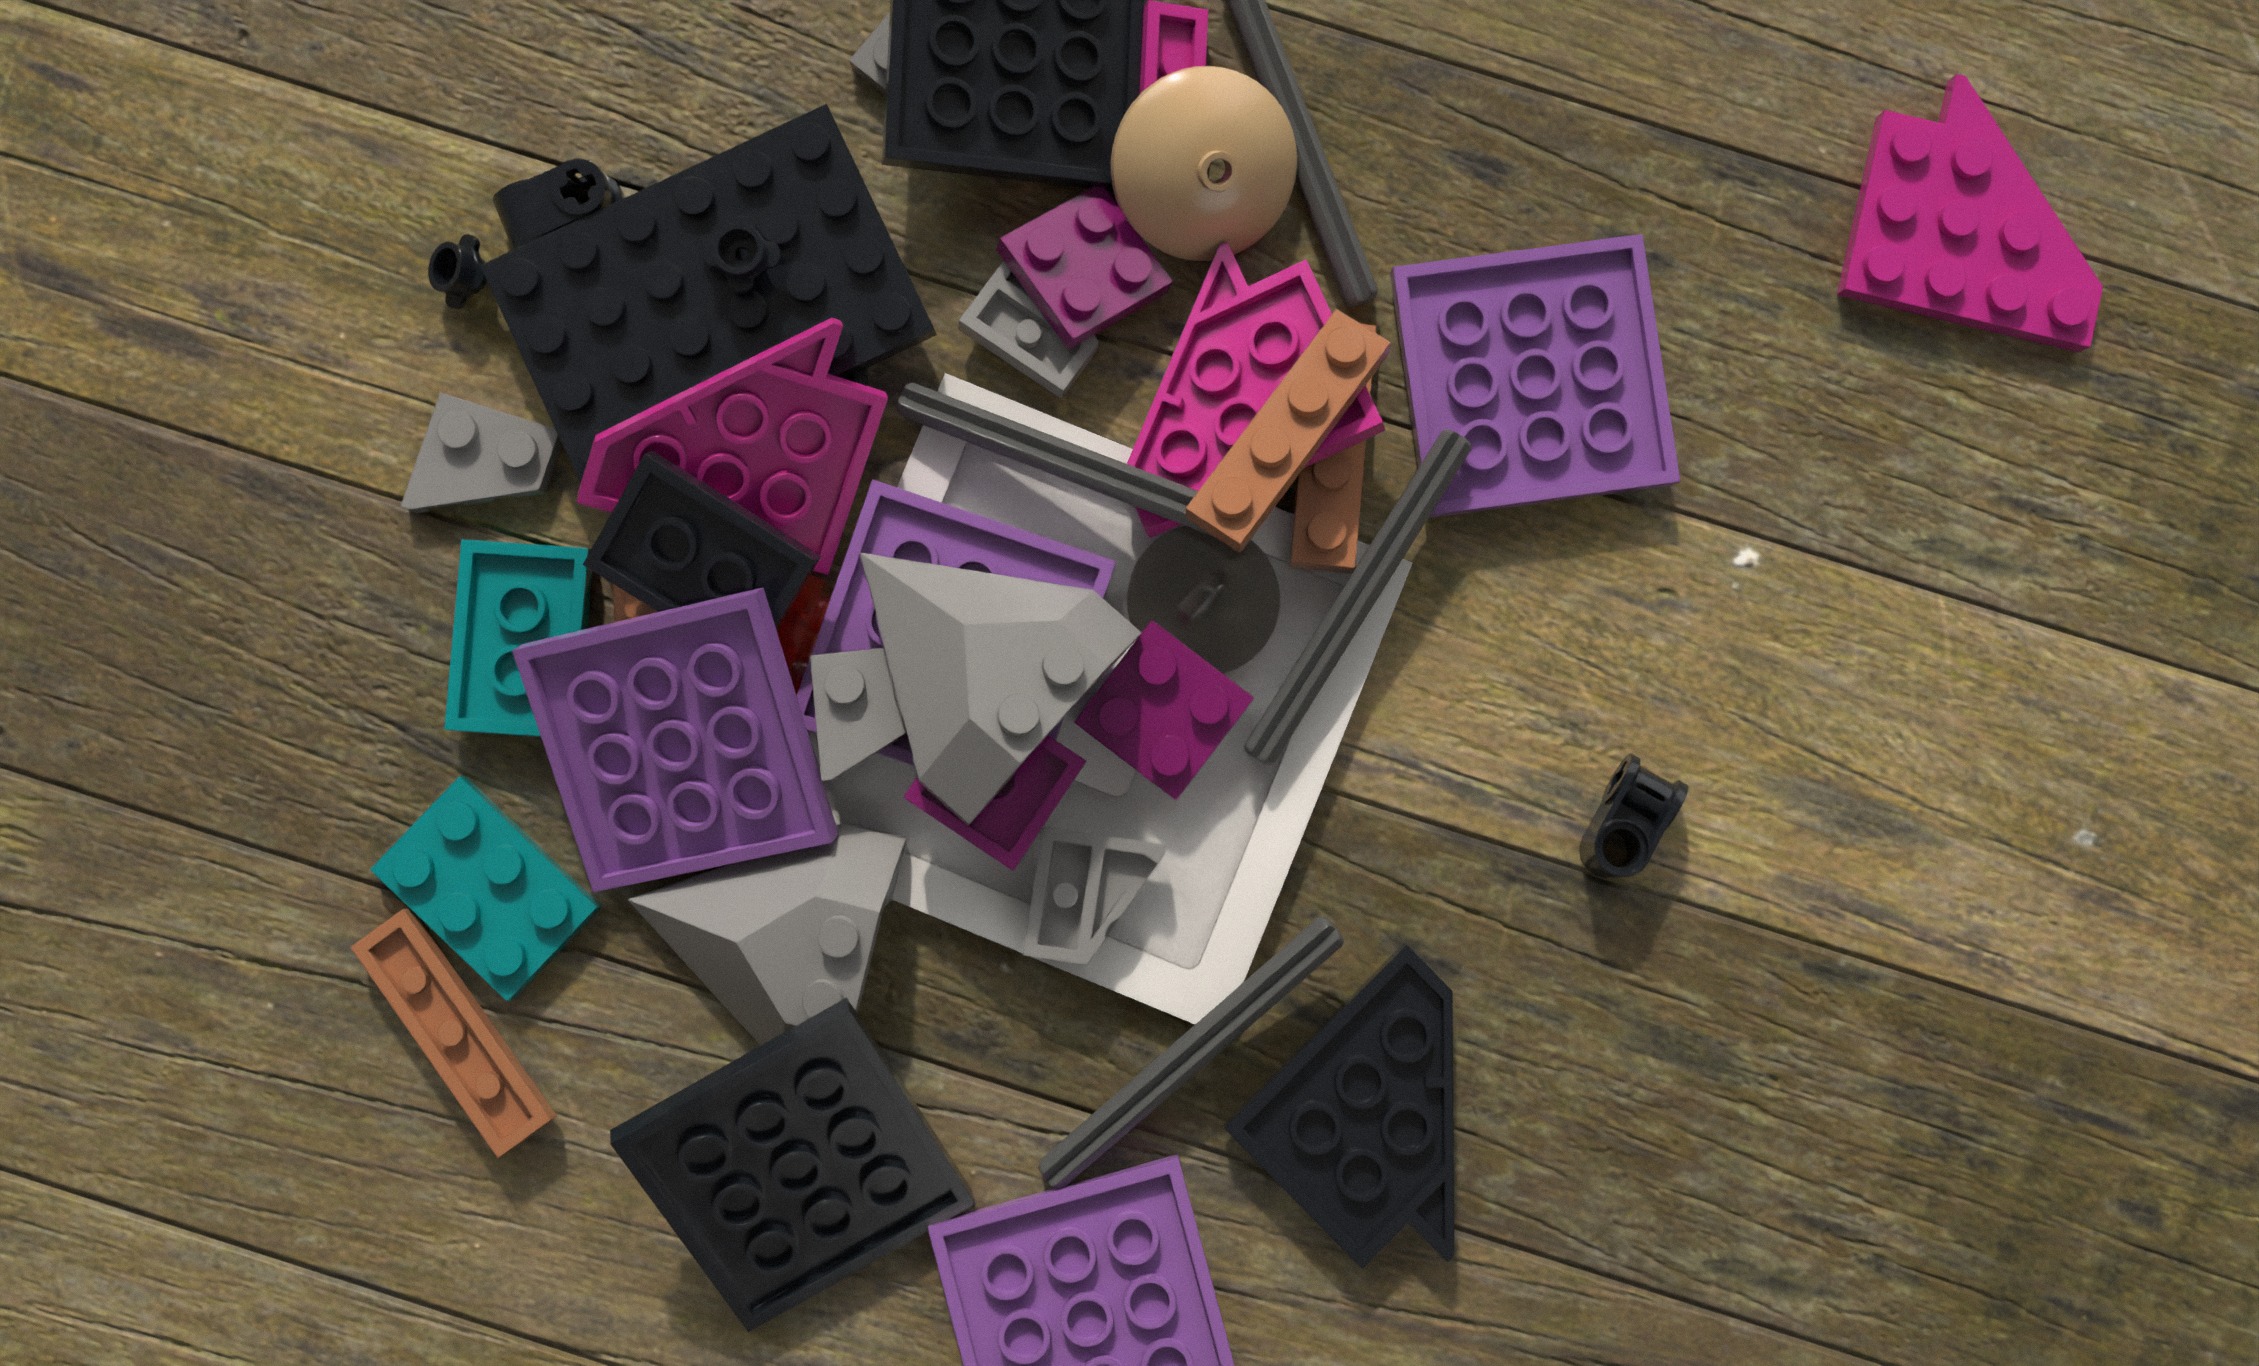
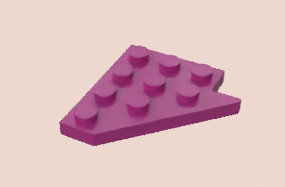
[1837,74,2103,352]
[1127,242,1385,538]
[576,318,888,575]

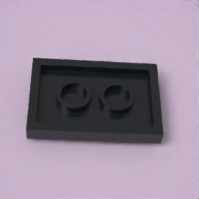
[583,451,821,631]

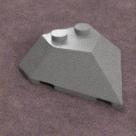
[859,552,1141,826]
[628,822,907,1046]

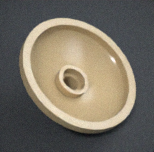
[1111,66,1297,261]

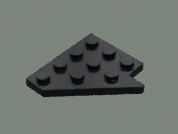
[1223,943,1454,1269]

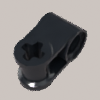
[492,158,625,250]
[1579,753,1688,879]

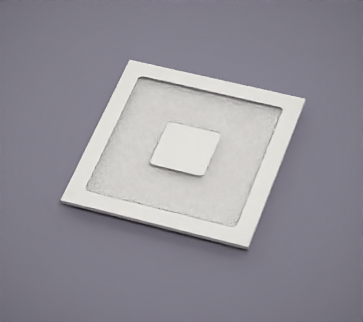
[807,373,1412,1024]

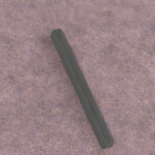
[1226,0,1378,308]
[897,383,1214,537]
[1244,429,1472,765]
[1038,916,1344,1190]

